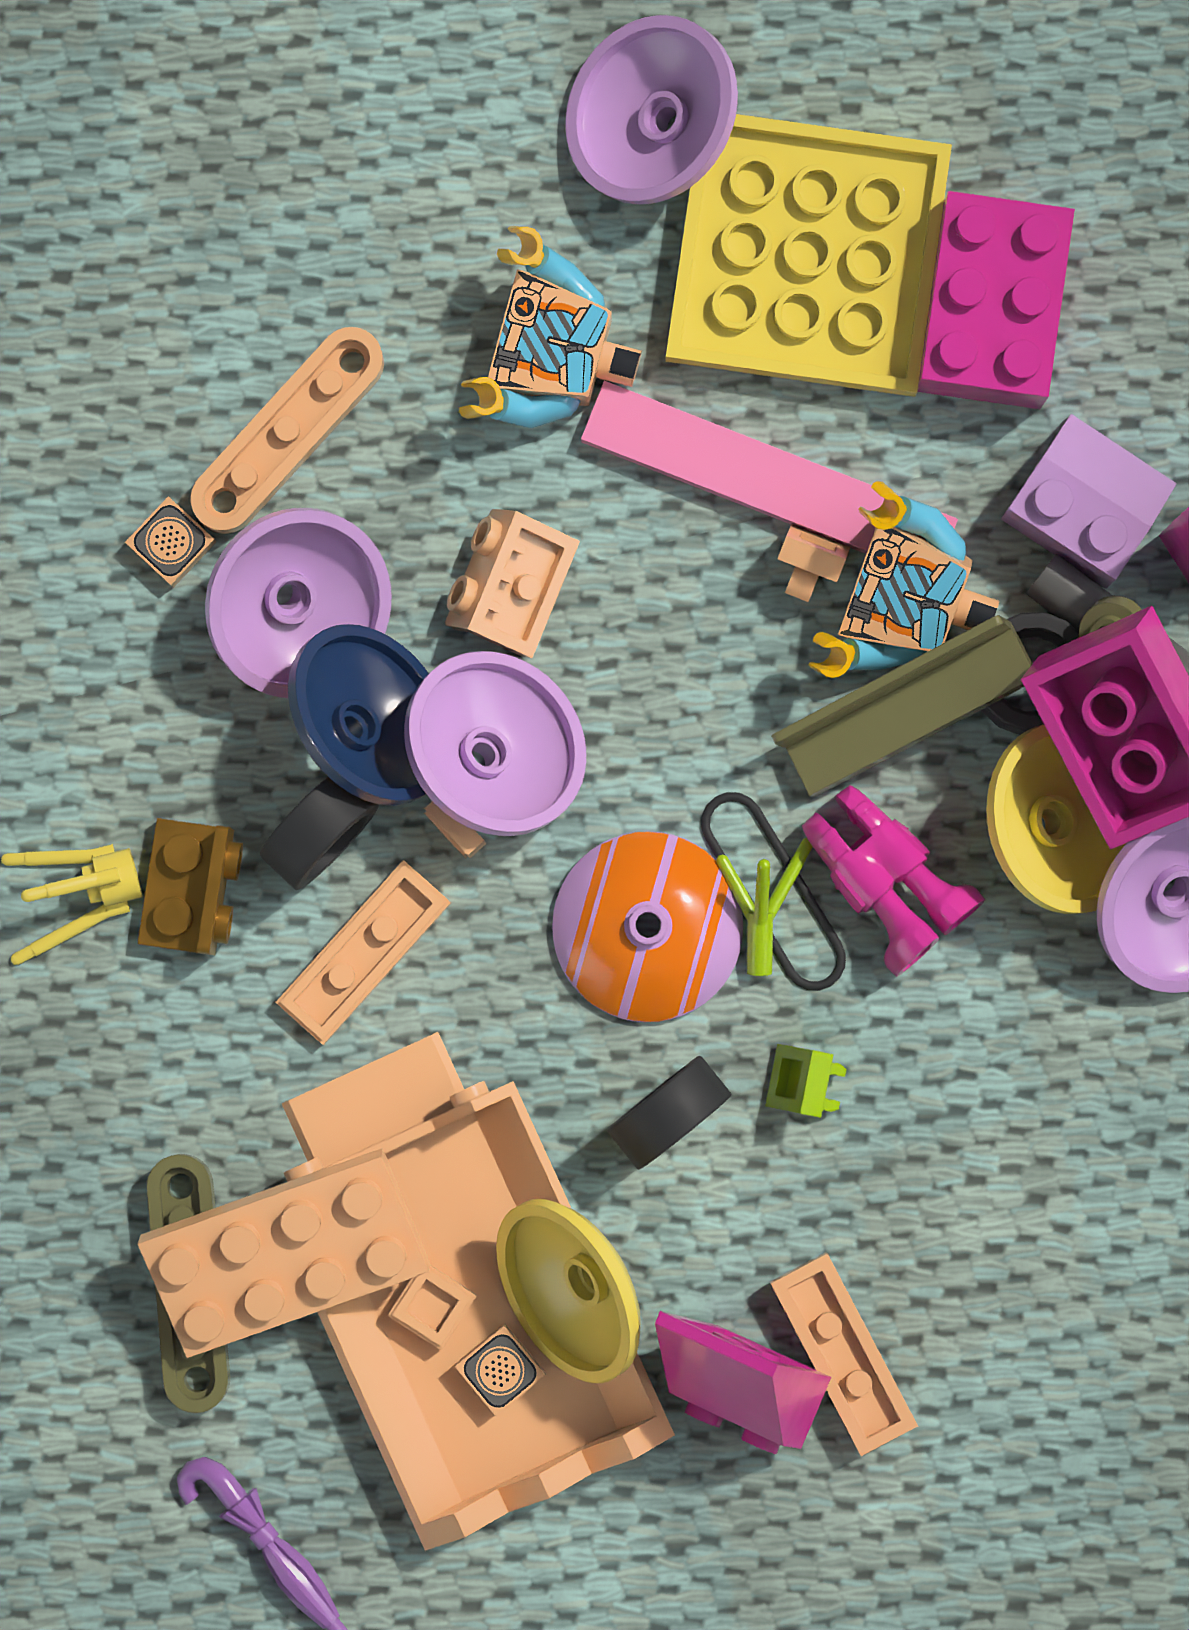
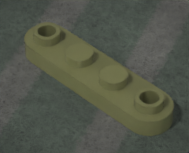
[147,1154,230,1413]

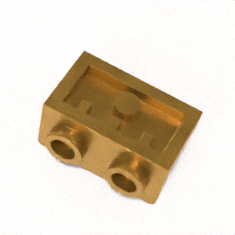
[137,818,243,956]

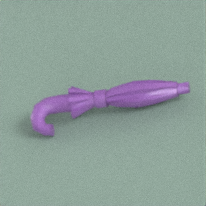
[177,1457,347,1630]

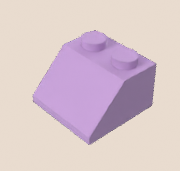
[1001,414,1177,589]

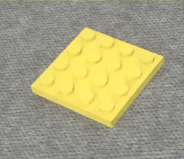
[665,114,952,397]

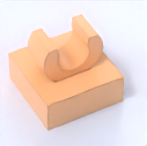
[778,524,850,602]

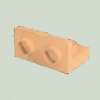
[445,509,580,658]

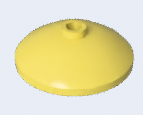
[986,725,1128,914]
[496,1199,641,1383]

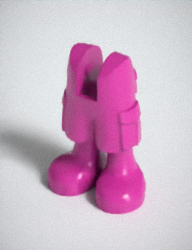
[801,785,986,977]

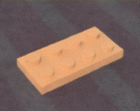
[137,1148,430,1358]

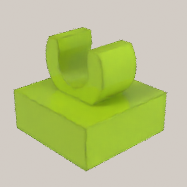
[765,1044,847,1118]

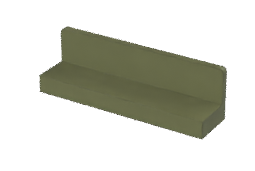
[771,615,1032,797]

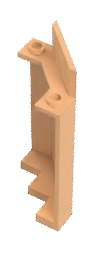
[282,1032,675,1551]

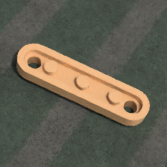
[191,327,384,534]

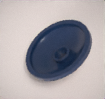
[288,624,429,806]

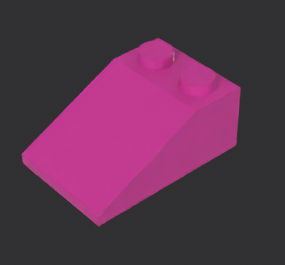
[655,1311,831,1454]

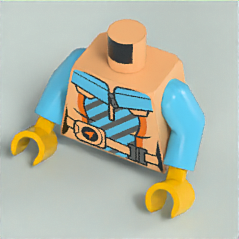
[459,226,642,428]
[809,481,999,678]

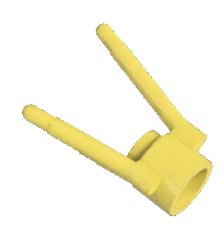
[1,844,142,965]

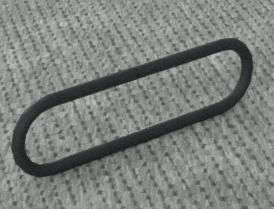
[701,792,846,991]

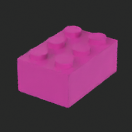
[917,191,1075,409]
[1021,605,1189,849]

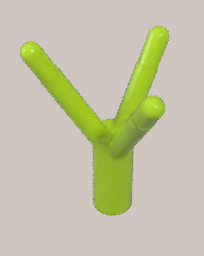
[716,837,813,976]

